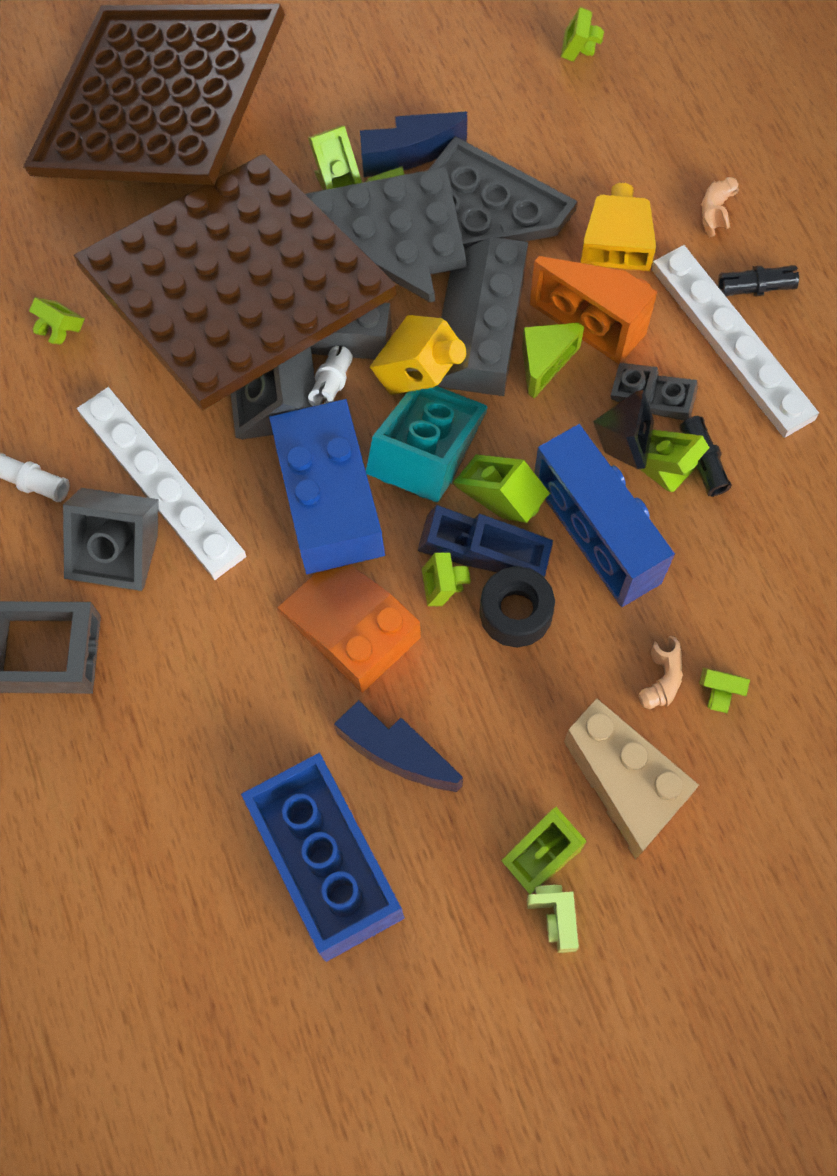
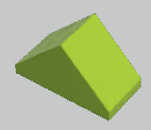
[522,323,584,398]
[501,807,587,894]

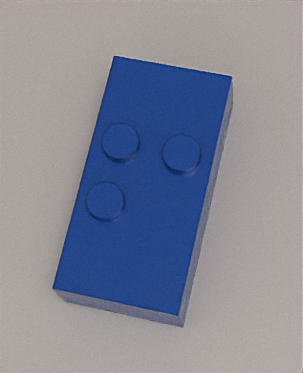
[269,399,385,575]
[534,424,675,608]
[241,753,405,962]

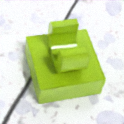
[561,7,604,62]
[29,297,85,345]
[422,553,471,606]
[699,667,750,713]

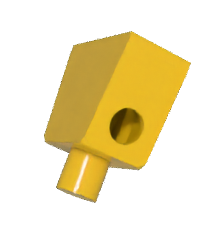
[580,183,656,271]
[370,315,466,395]

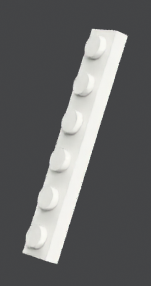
[651,245,819,438]
[77,387,247,580]

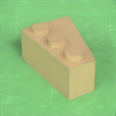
[564,698,699,860]

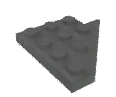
[428,136,578,249]
[305,167,467,302]

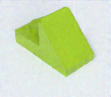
[308,125,362,190]
[640,430,710,492]

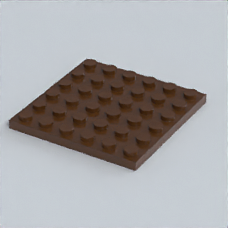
[23,4,285,185]
[74,154,397,411]

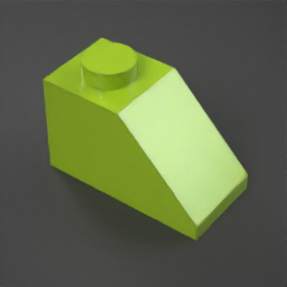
[453,454,550,523]

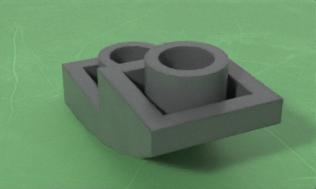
[611,363,698,420]

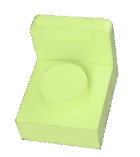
[527,885,579,953]

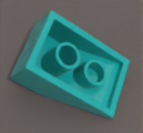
[366,386,488,503]

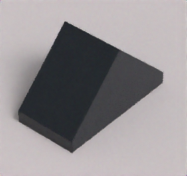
[593,390,654,469]

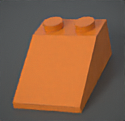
[530,256,658,364]
[277,564,421,693]

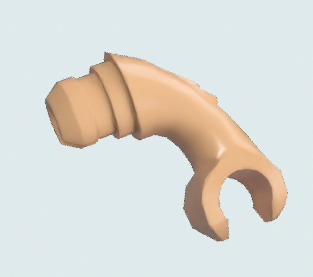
[701,177,739,237]
[638,636,683,709]

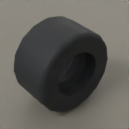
[479,566,555,648]

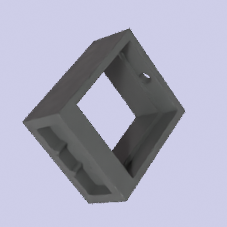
[0,601,101,694]

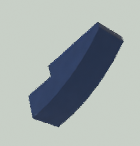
[360,111,467,177]
[417,505,553,577]
[334,700,463,792]

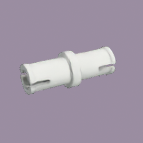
[308,346,353,406]
[0,453,70,502]

